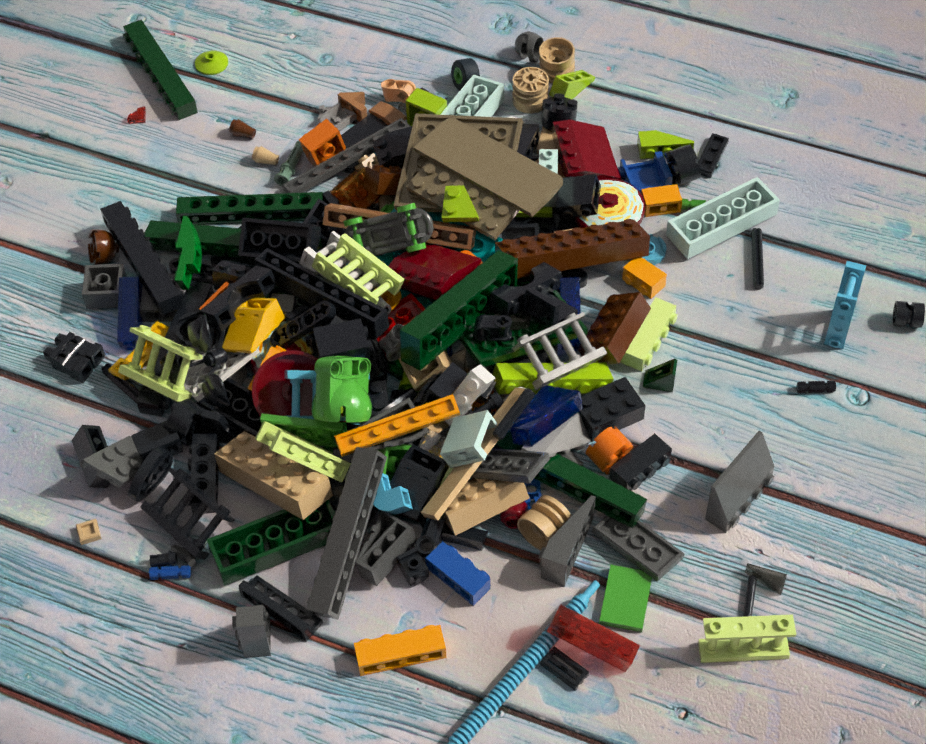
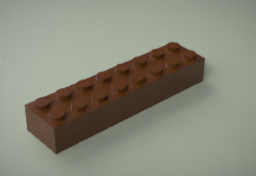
[495,219,650,279]

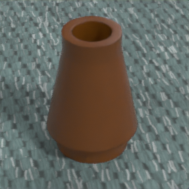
[229,119,256,139]

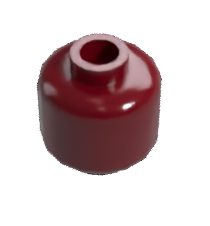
[500,501,528,529]

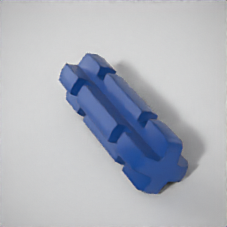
[149,565,191,580]

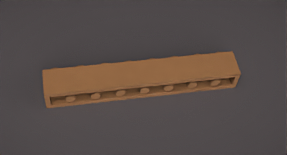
[323,203,476,250]

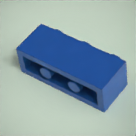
[425,541,491,606]

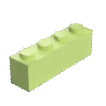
[621,297,678,372]

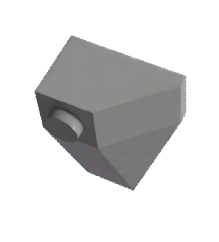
[521,405,591,457]

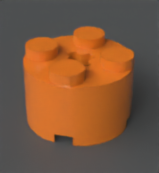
[585,426,633,475]

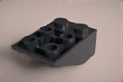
[390,444,449,521]

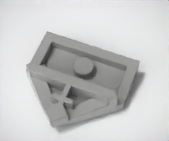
[318,103,357,132]

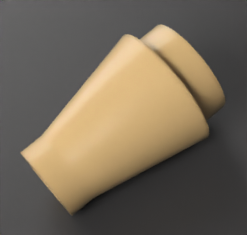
[252,146,279,166]

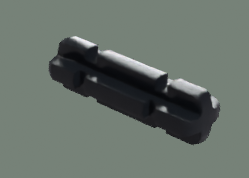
[796,380,836,393]

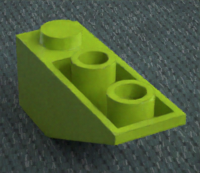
[637,130,694,159]

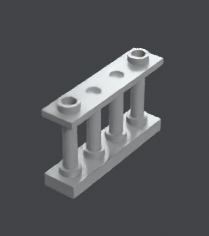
[512,312,607,390]

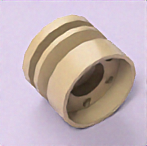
[539,37,575,83]
[512,67,549,114]
[517,495,571,551]

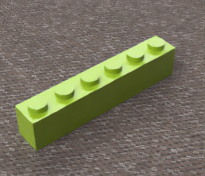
[492,363,614,395]

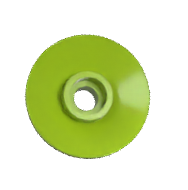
[195,50,228,75]

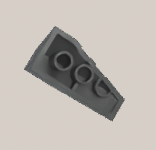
[346,398,430,456]

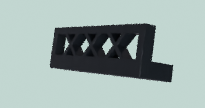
[238,575,323,642]

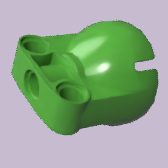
[312,356,372,423]

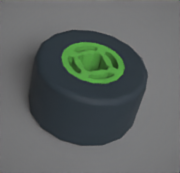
[451,58,480,90]

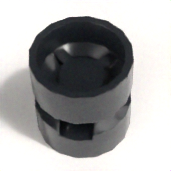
[892,301,925,328]

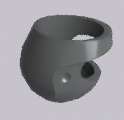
[515,31,544,63]

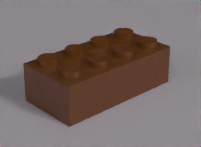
[577,292,651,365]

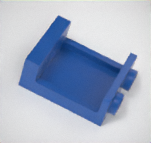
[618,151,673,193]

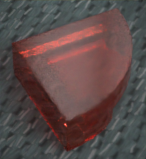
[127,106,146,124]

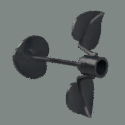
[160,315,231,407]

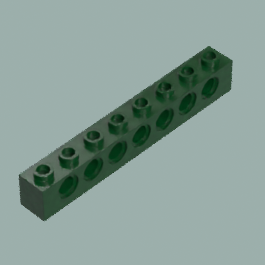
[176,192,324,225]

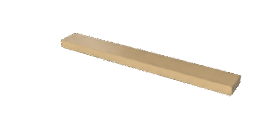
[421,387,525,520]

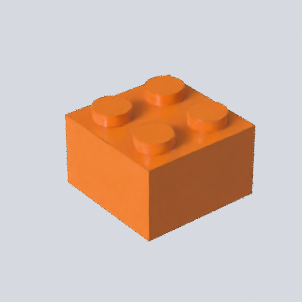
[298,118,346,167]

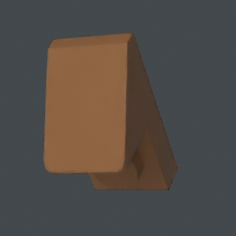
[337,92,367,122]

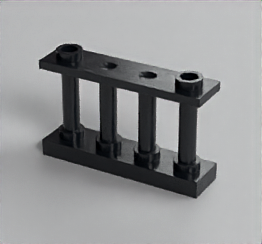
[140,467,235,560]

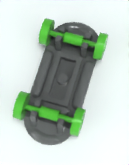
[343,203,434,256]

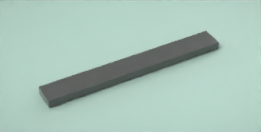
[282,118,411,193]

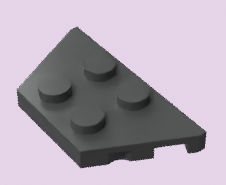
[79,435,143,488]

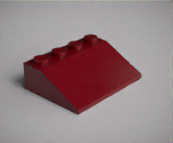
[552,120,621,180]
[388,242,482,300]

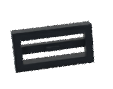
[540,646,589,691]

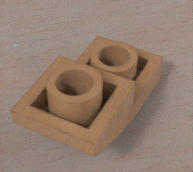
[369,101,407,125]

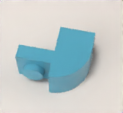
[373,473,413,514]

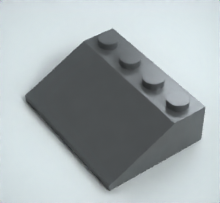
[705,431,775,533]

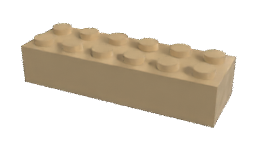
[214,431,333,520]

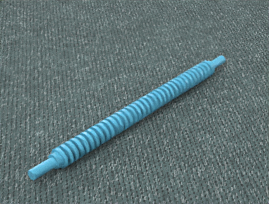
[447,580,600,744]

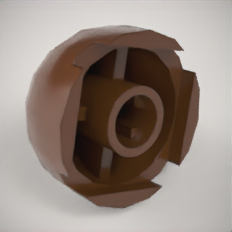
[88,229,119,265]

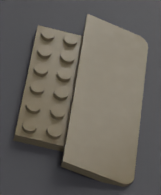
[406,118,563,241]

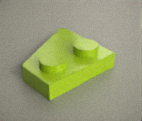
[442,185,479,222]

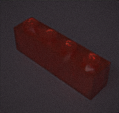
[546,604,640,672]

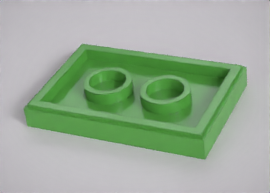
[599,565,652,632]

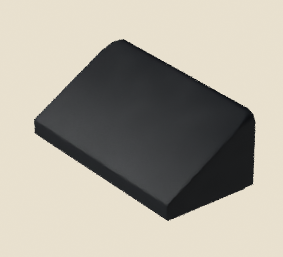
[442,525,488,550]

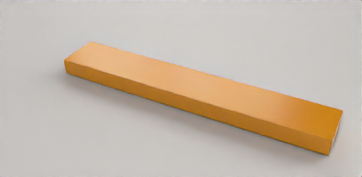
[334,394,460,457]

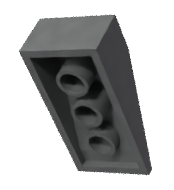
[538,495,596,587]

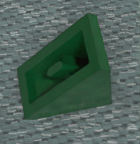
[643,358,678,392]

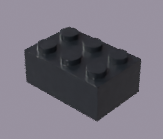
[572,377,646,442]

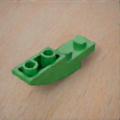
[174,216,202,290]

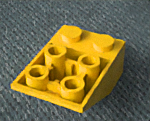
[222,298,285,354]

